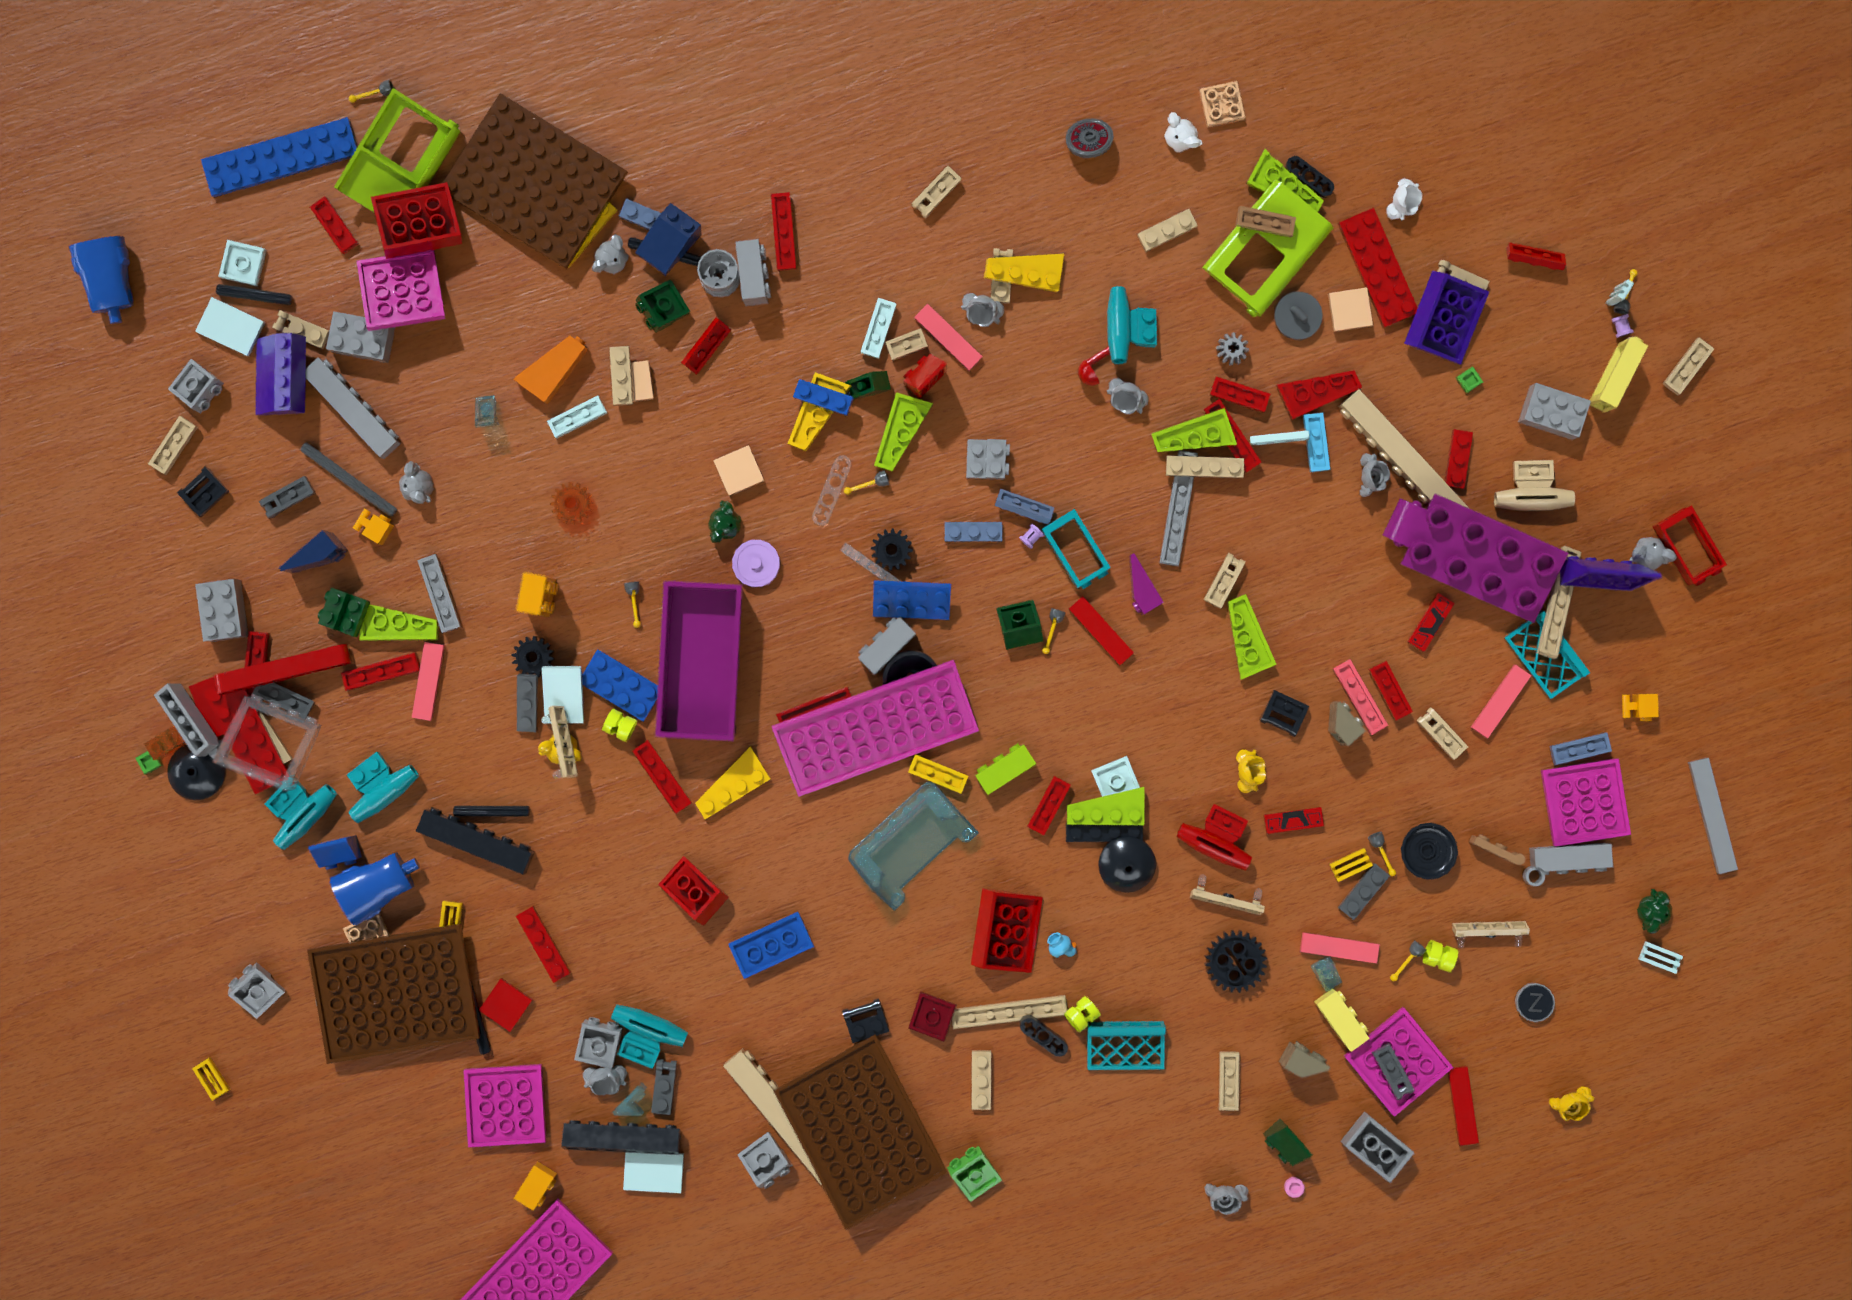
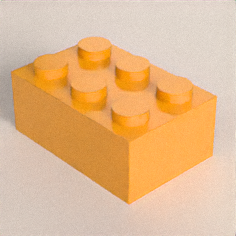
[516,572,558,617]

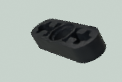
[1285,156,1334,198]
[1020,1015,1068,1057]

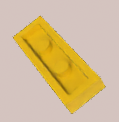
[908,754,968,794]

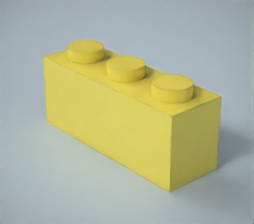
[1314,989,1370,1052]

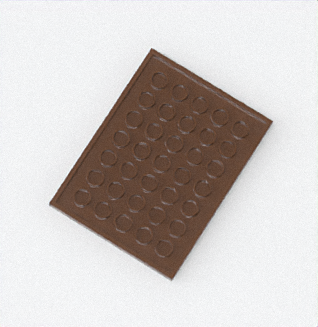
[443,93,628,269]
[307,923,481,1064]
[773,1034,948,1230]

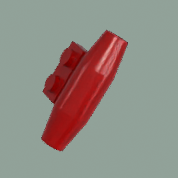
[1176,804,1252,871]

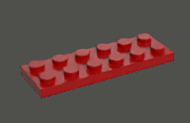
[1338,207,1418,328]
[203,686,291,795]

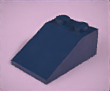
[635,203,702,276]
[279,530,348,573]

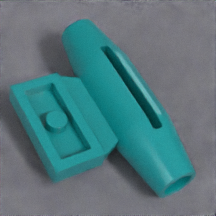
[1107,286,1157,364]
[347,752,419,823]
[265,776,337,850]
[611,1004,688,1069]

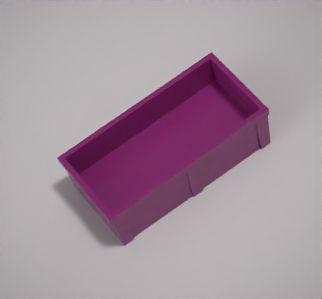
[655,581,743,741]

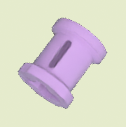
[1611,314,1634,338]
[1019,524,1044,549]

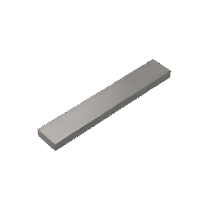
[1159,450,1198,566]
[1688,758,1738,874]

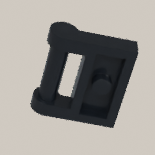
[177,466,229,517]
[1259,690,1309,737]
[842,998,889,1043]

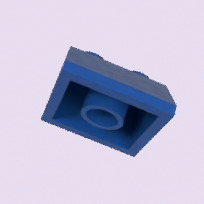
[308,835,362,870]

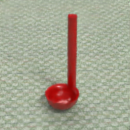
[1078,346,1110,386]

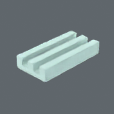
[1606,280,1634,306]
[1638,941,1683,974]

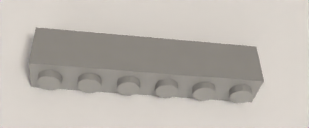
[306,357,401,459]

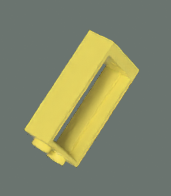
[1590,337,1648,413]

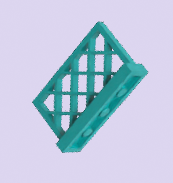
[1504,610,1590,699]
[1087,1021,1166,1070]

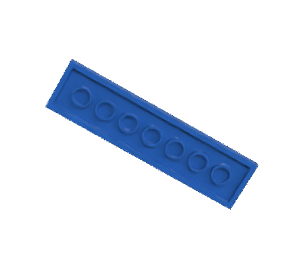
[201,117,357,197]

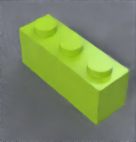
[975,743,1036,795]

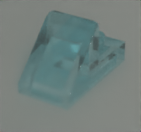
[475,395,499,428]
[1311,957,1342,992]
[612,1082,647,1116]

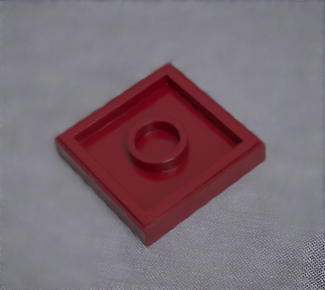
[908,991,957,1042]

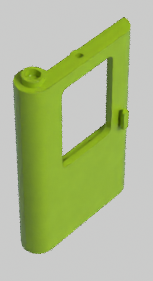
[334,88,461,212]
[1202,180,1333,317]

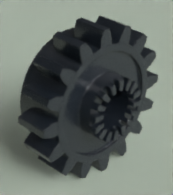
[871,528,913,571]
[511,636,555,677]

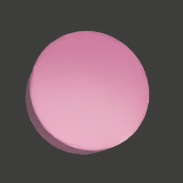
[1284,1177,1304,1198]

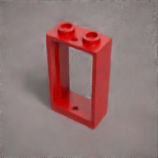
[1652,505,1727,586]

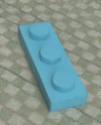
[1303,413,1330,472]

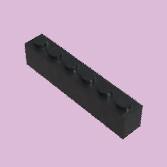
[416,807,535,874]
[561,1120,681,1155]

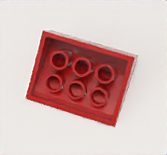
[371,182,462,259]
[971,888,1043,973]

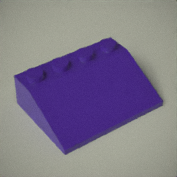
[1404,271,1489,365]
[255,333,306,415]
[1560,556,1661,591]

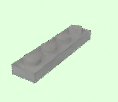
[417,554,461,633]

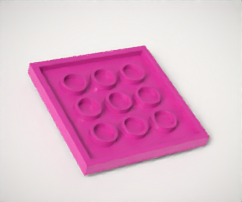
[357,250,446,331]
[1541,758,1631,847]
[1344,1007,1453,1117]
[464,1064,546,1147]

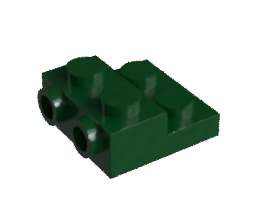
[635,279,691,333]
[318,587,370,637]

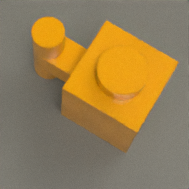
[353,508,394,545]
[1622,694,1659,721]

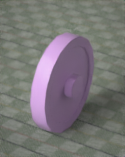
[732,540,780,587]

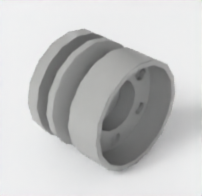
[697,249,740,297]

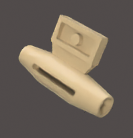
[1494,460,1575,511]

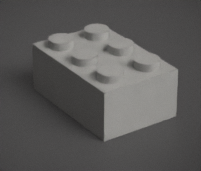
[735,239,771,306]
[326,311,395,363]
[1518,383,1591,440]
[195,579,248,642]
[858,617,916,674]
[1341,1111,1414,1183]

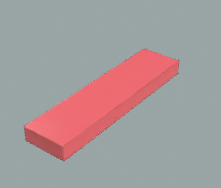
[914,304,983,371]
[412,642,445,721]
[1333,659,1388,735]
[1471,665,1531,738]
[1300,932,1380,963]

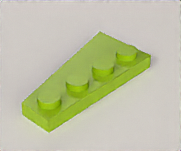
[1246,149,1324,212]
[874,392,933,472]
[1152,408,1237,452]
[1227,594,1276,680]
[360,605,438,641]
[1067,787,1144,825]

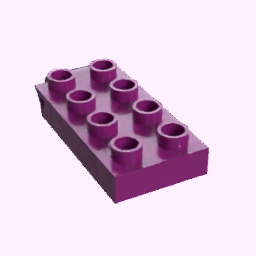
[1382,494,1569,623]

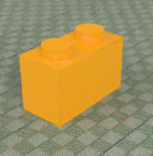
[514,1161,557,1211]

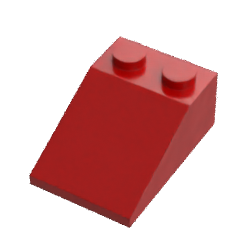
[903,354,947,399]
[658,856,729,926]

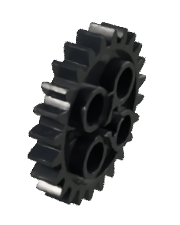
[1204,930,1267,993]

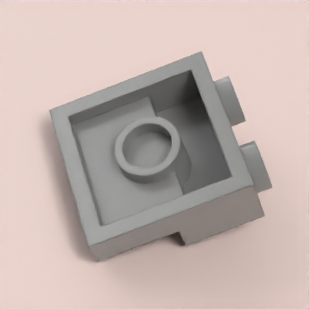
[168,359,224,414]
[966,439,1010,479]
[228,962,285,1019]
[574,1017,623,1069]
[737,1132,793,1189]

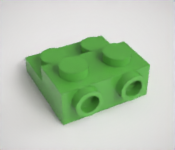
[947,1146,1002,1202]

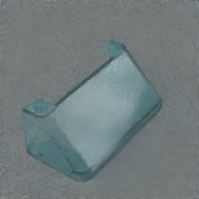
[848,782,979,911]

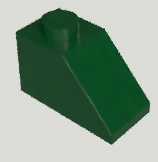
[845,371,891,400]

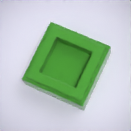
[1456,366,1483,393]
[135,748,163,775]

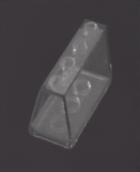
[213,694,322,791]

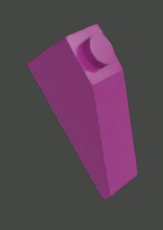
[1129,553,1164,615]

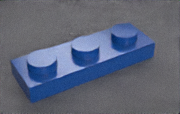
[793,379,854,416]

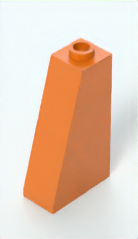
[513,336,588,405]

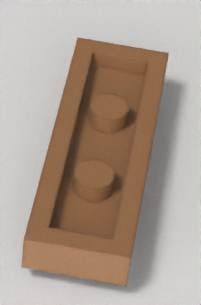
[1235,206,1296,238]

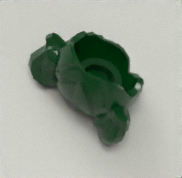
[708,500,742,543]
[1637,889,1673,933]

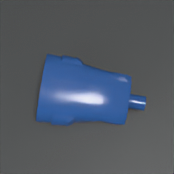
[69,236,133,324]
[330,852,420,926]

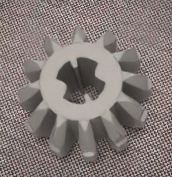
[1216,332,1249,366]

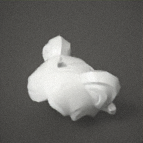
[1164,112,1203,152]
[1386,178,1422,220]

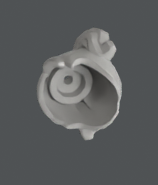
[592,234,628,274]
[961,293,1004,327]
[1106,378,1149,414]
[1359,453,1390,497]
[399,461,433,504]
[1629,537,1676,570]
[583,1065,627,1095]
[1204,1183,1249,1215]

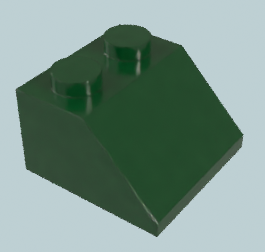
[996,600,1043,650]
[1263,1118,1313,1166]

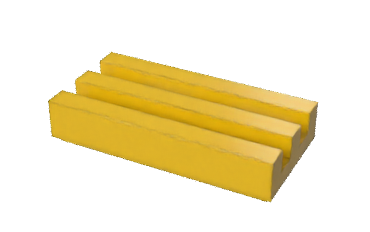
[1329,848,1373,882]
[439,900,463,927]
[192,1057,231,1101]

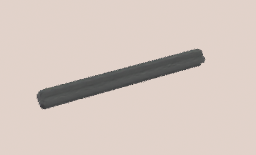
[300,443,397,517]

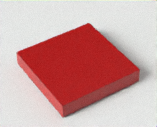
[479,978,533,1032]

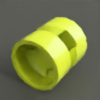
[602,709,638,742]
[1423,940,1458,973]
[1064,996,1101,1033]

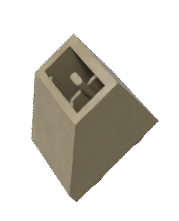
[1328,701,1366,746]
[1279,1041,1330,1078]

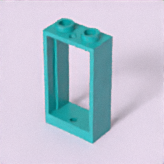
[1041,509,1111,589]

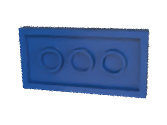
[873,580,951,620]
[582,649,658,722]
[728,911,814,979]

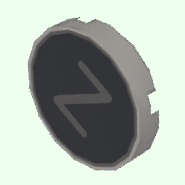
[1515,983,1555,1022]

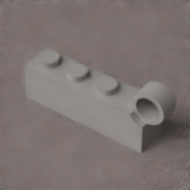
[154,683,229,761]
[1523,843,1613,886]

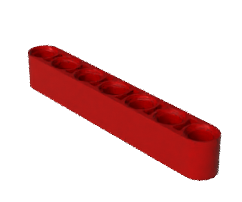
[213,644,352,695]

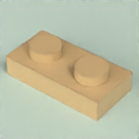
[885,328,928,361]

